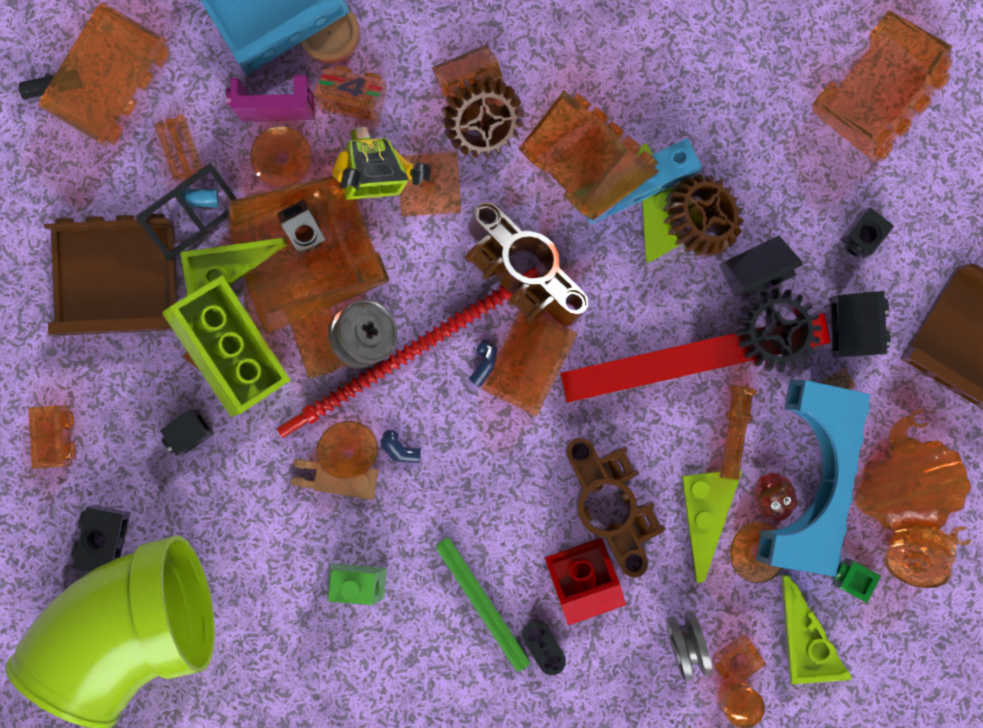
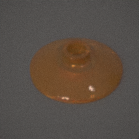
[250,126,312,187]
[317,421,378,479]
[730,521,782,583]

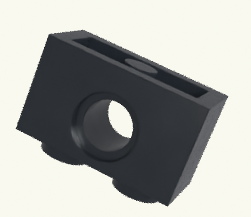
[71,505,131,572]

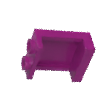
[226,75,315,122]

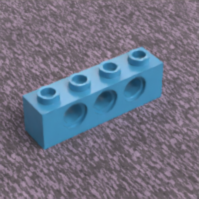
[575,138,702,225]

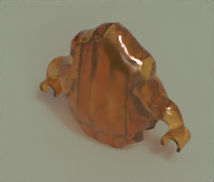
[855,410,972,546]

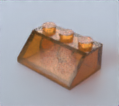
[482,311,578,417]

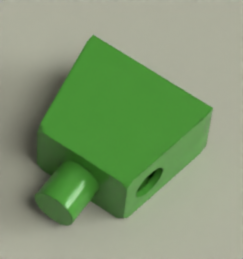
[327,563,387,605]

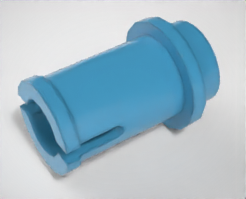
[180,186,219,208]

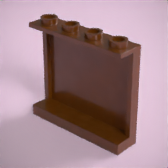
[44,213,178,336]
[900,263,983,410]

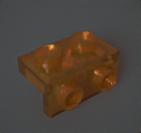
[28,405,76,469]

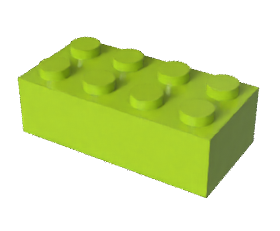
[162,275,291,417]

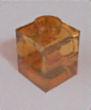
[714,633,767,685]

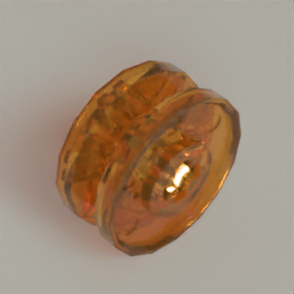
[884,524,957,588]

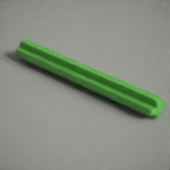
[436,537,530,672]

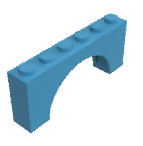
[756,379,870,577]

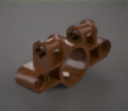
[464,202,588,326]
[565,437,666,578]

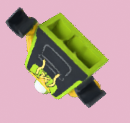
[332,127,431,200]

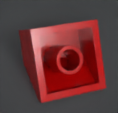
[544,537,626,626]

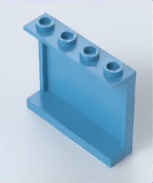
[200,0,350,75]

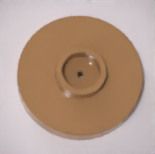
[301,9,360,64]

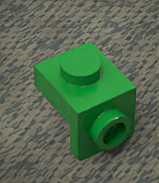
[832,557,881,603]

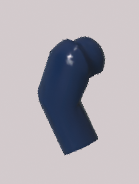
[469,340,498,387]
[380,430,421,463]

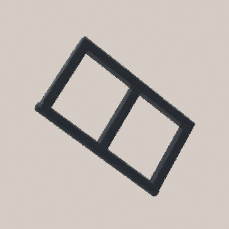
[135,163,243,261]

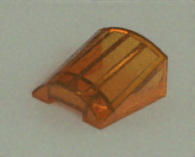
[228,175,389,334]

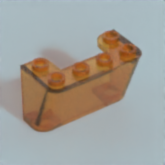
[38,2,171,148]
[812,10,953,162]
[518,90,660,220]

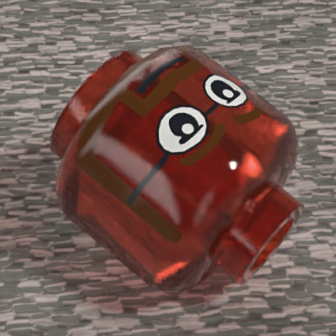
[753,473,798,521]

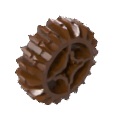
[441,75,524,159]
[663,174,744,257]

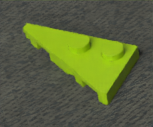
[639,143,683,264]
[181,237,288,296]
[681,468,742,583]
[781,574,851,684]

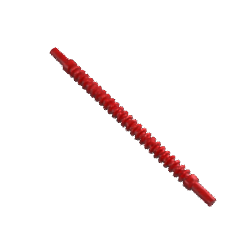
[277,267,540,438]

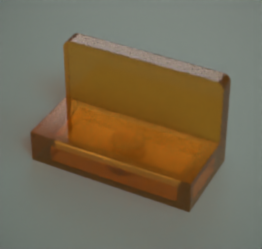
[290,307,348,379]

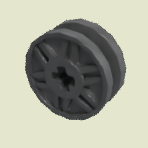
[328,299,398,368]
[665,610,713,682]

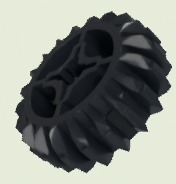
[735,288,822,373]

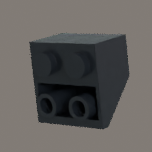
[719,235,803,299]
[830,291,891,358]

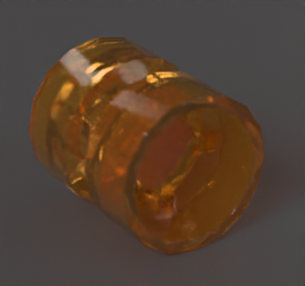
[717,678,765,728]

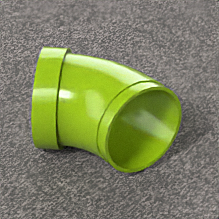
[5,536,215,728]

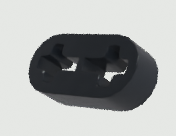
[522,619,566,675]

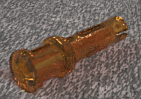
[719,386,757,481]

